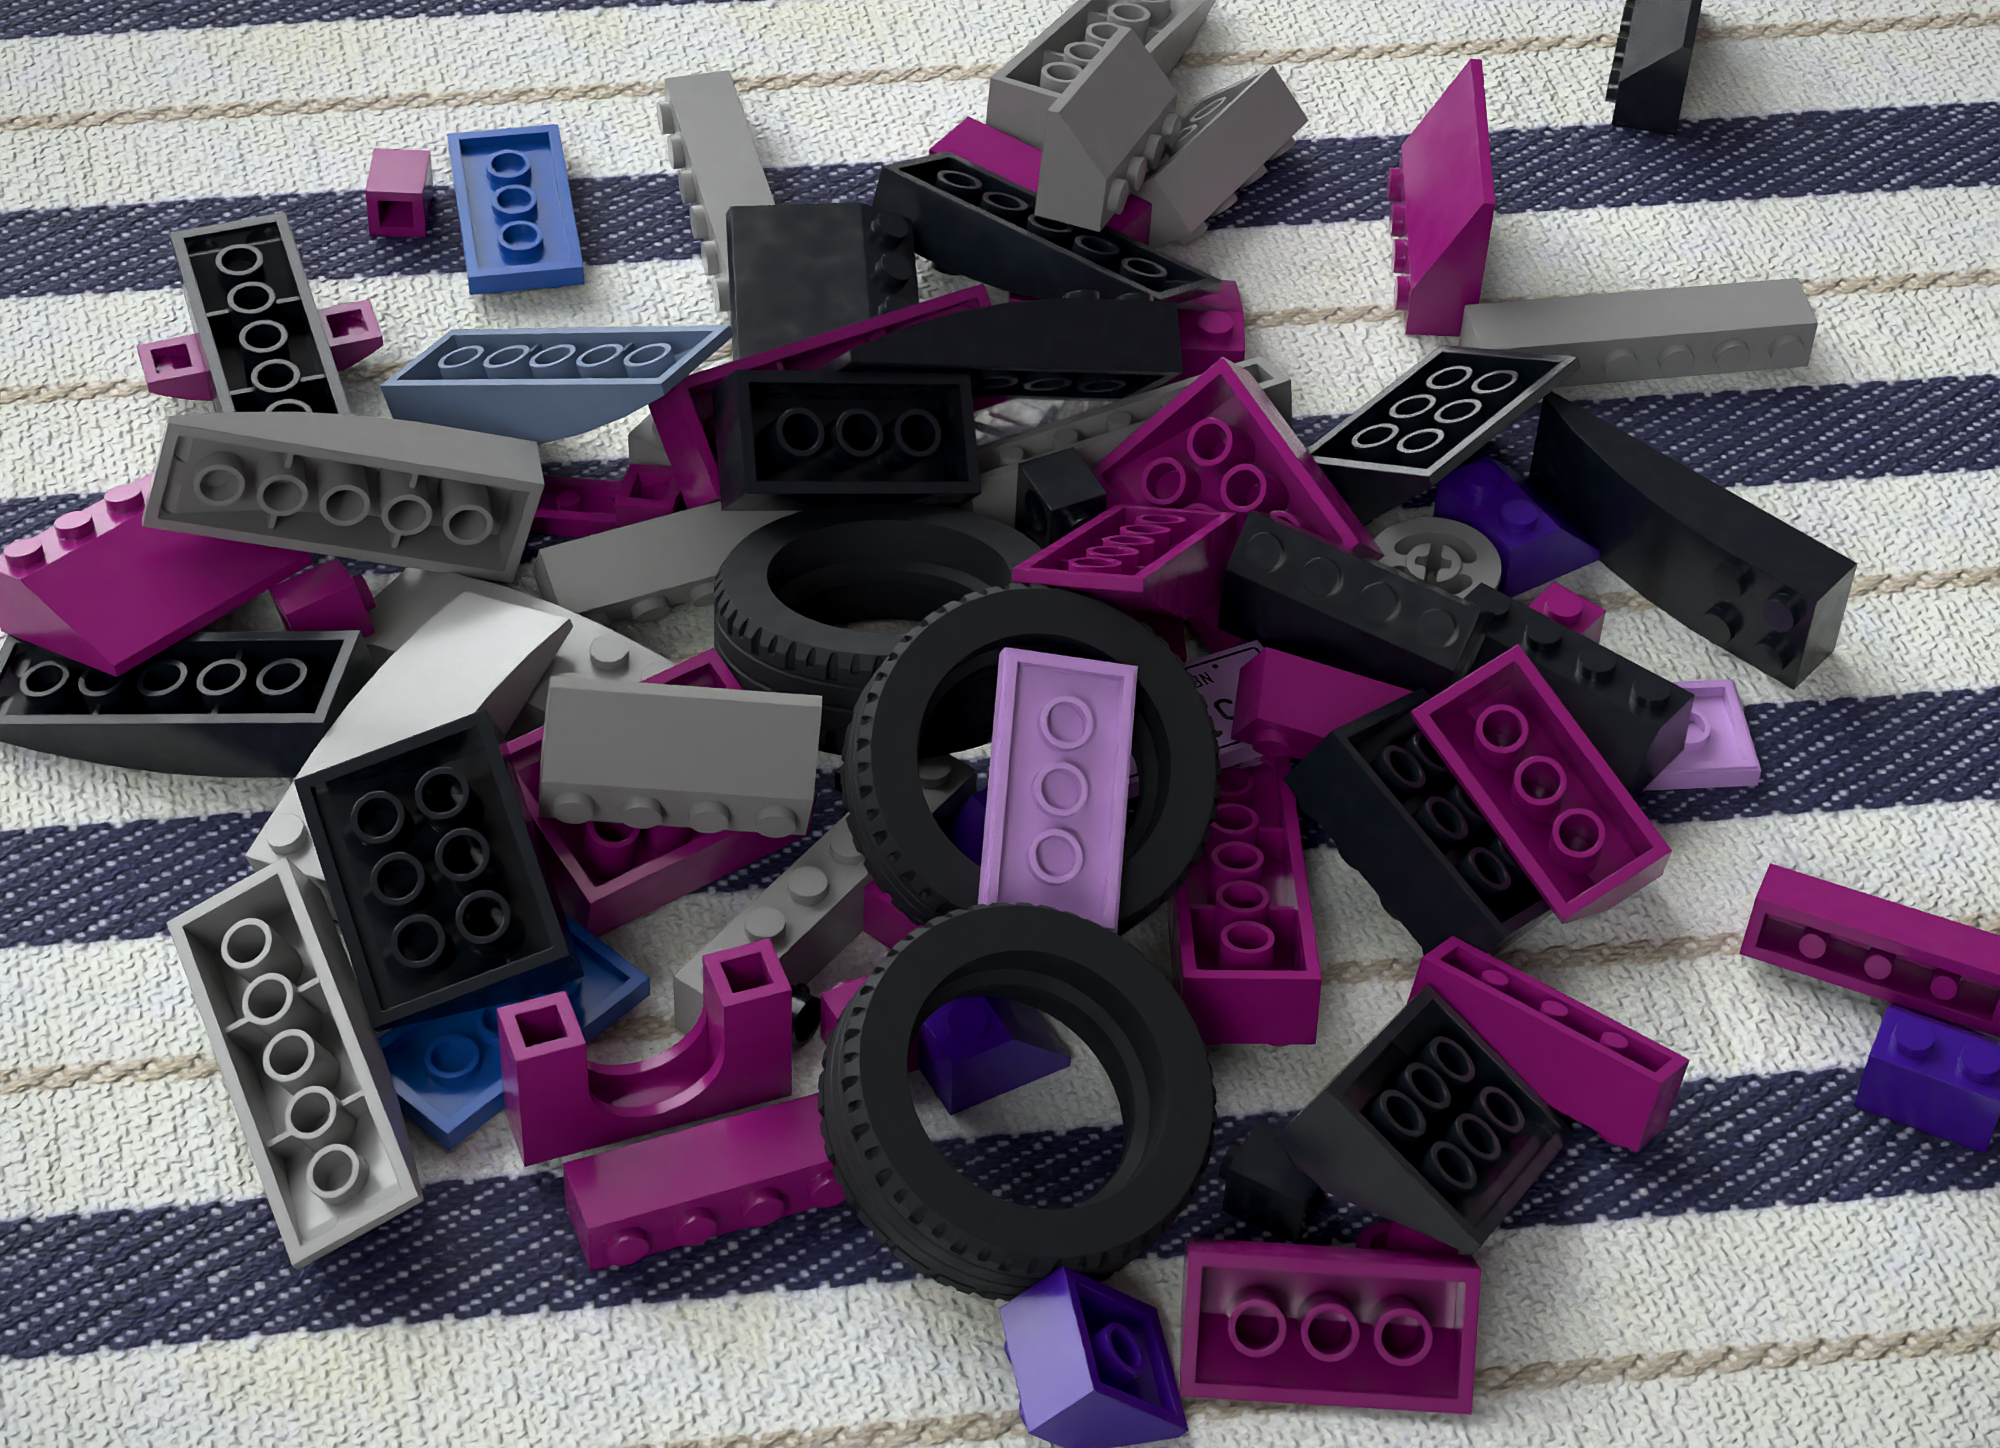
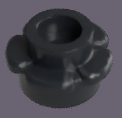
[790,983,821,1048]

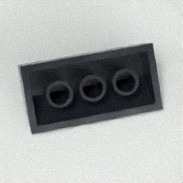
[1605,0,1702,136]
[1217,510,1495,697]
[1463,582,1695,799]

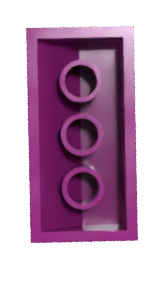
[1410,644,1672,924]
[1179,1237,1481,1414]

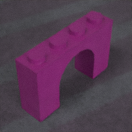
[497,938,792,1167]

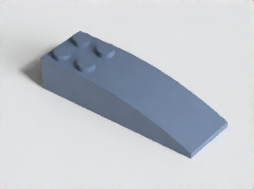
[380,325,734,445]

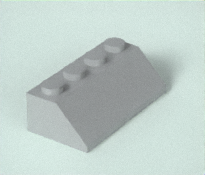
[1034,26,1182,232]
[1131,66,1309,249]
[538,676,822,838]

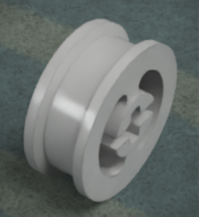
[1374,517,1501,598]

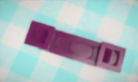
[136,299,383,401]
[530,464,682,537]

